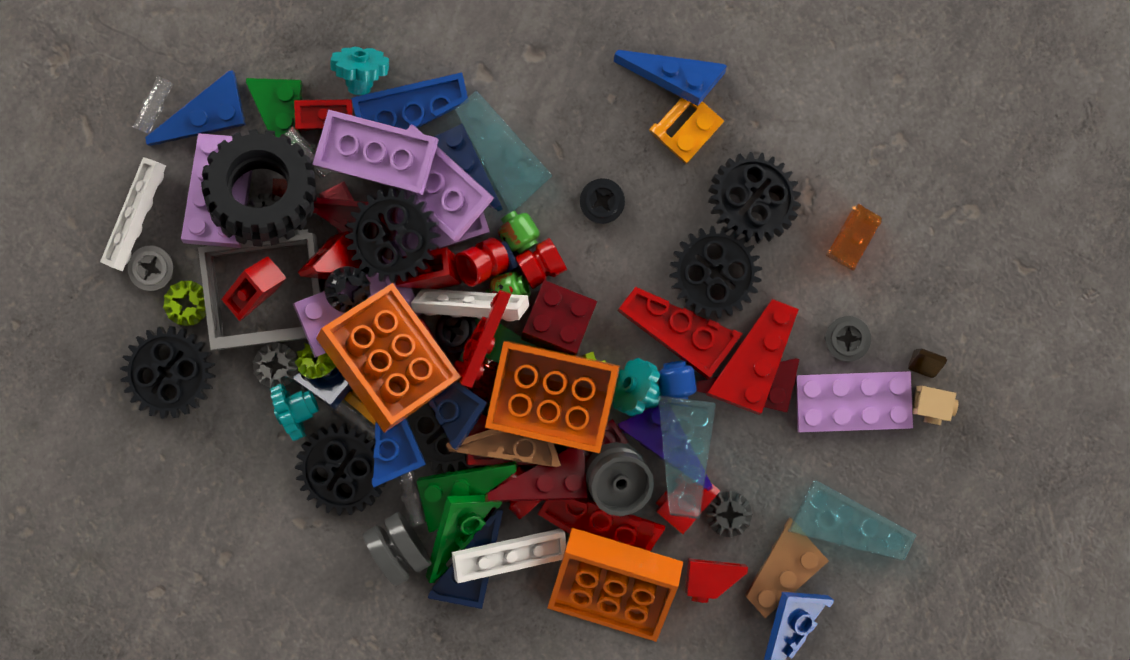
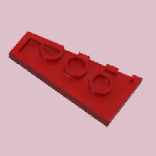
[617,287,743,379]
[706,299,799,415]
[538,499,666,551]

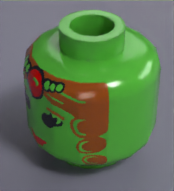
[498,211,540,254]
[486,271,531,297]

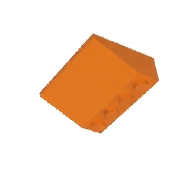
[316,283,461,433]
[485,341,620,453]
[547,528,683,642]

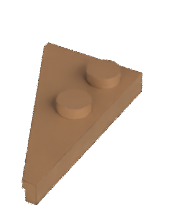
[446,429,561,467]

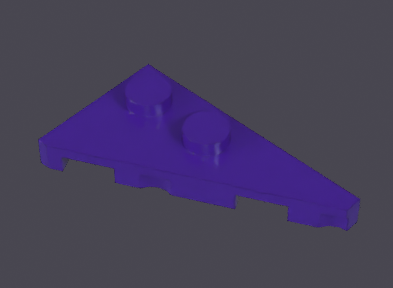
[618,399,713,491]

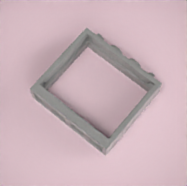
[198,229,323,351]

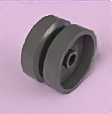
[585,442,654,516]
[363,511,432,587]

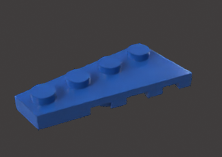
[351,73,469,130]

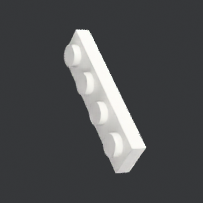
[100,157,166,271]
[411,289,529,321]
[452,528,566,583]

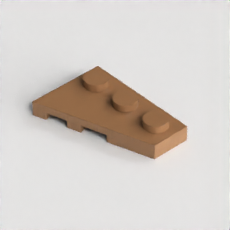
[745,517,829,618]

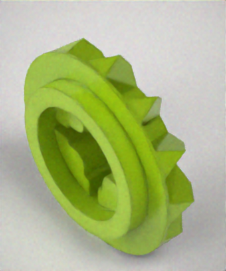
[163,281,206,326]
[295,343,335,379]

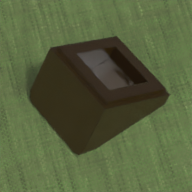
[908,348,947,378]

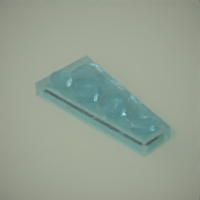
[455,90,553,213]
[658,396,716,519]
[788,480,917,561]

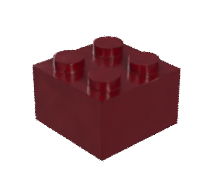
[521,280,597,356]

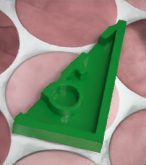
[246,78,302,145]
[416,461,517,532]
[426,495,502,583]

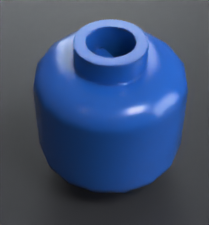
[658,361,697,404]

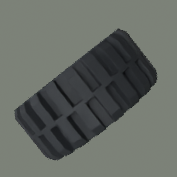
[201,129,317,247]

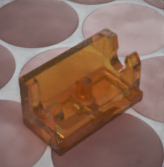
[826,204,882,271]

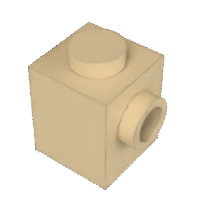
[912,386,958,425]

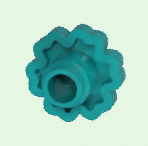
[330,47,389,95]
[612,358,662,416]
[270,384,319,441]

